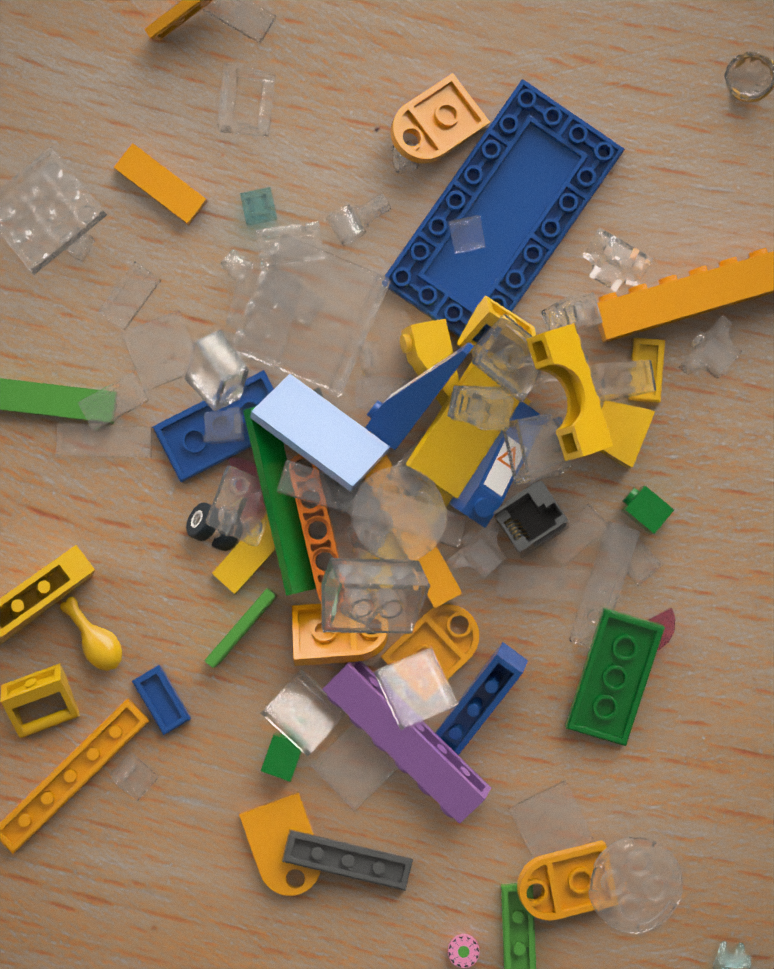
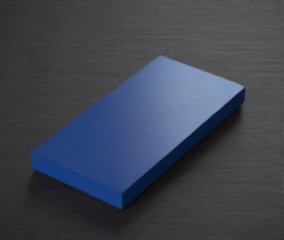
[153,370,274,483]

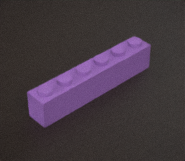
[322,661,491,824]

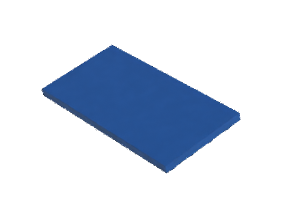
[380,79,625,348]

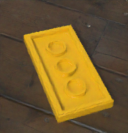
[405,358,525,499]

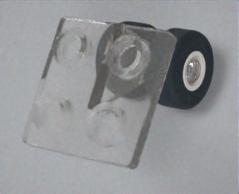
[186,466,268,551]

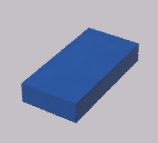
[132,665,192,735]

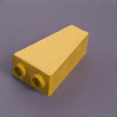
[0,545,95,645]

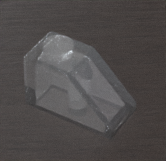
[589,360,656,402]

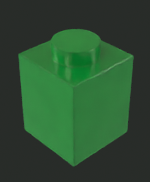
[621,486,674,535]
[261,729,305,782]

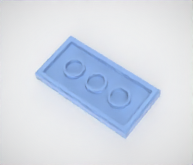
[250,374,390,492]

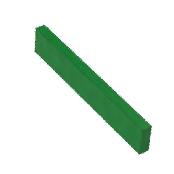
[243,407,316,596]

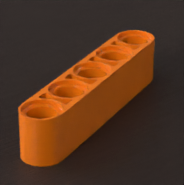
[289,454,348,607]

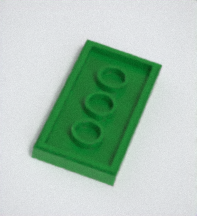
[565,607,665,746]

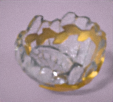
[724,52,774,102]

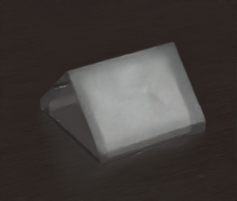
[472,314,542,402]

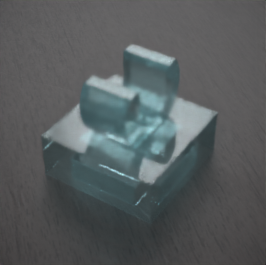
[240,187,278,226]
[713,941,751,969]

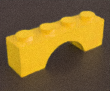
[526,323,613,461]

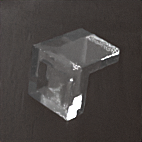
[203,407,244,444]

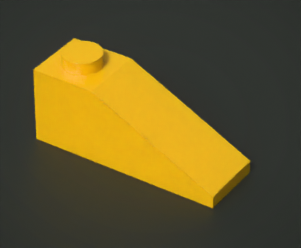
[400,319,459,406]

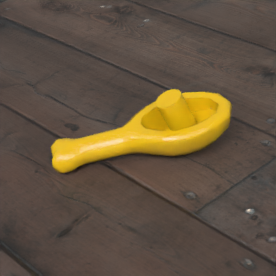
[60,597,122,671]

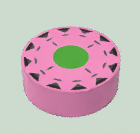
[448,934,480,968]

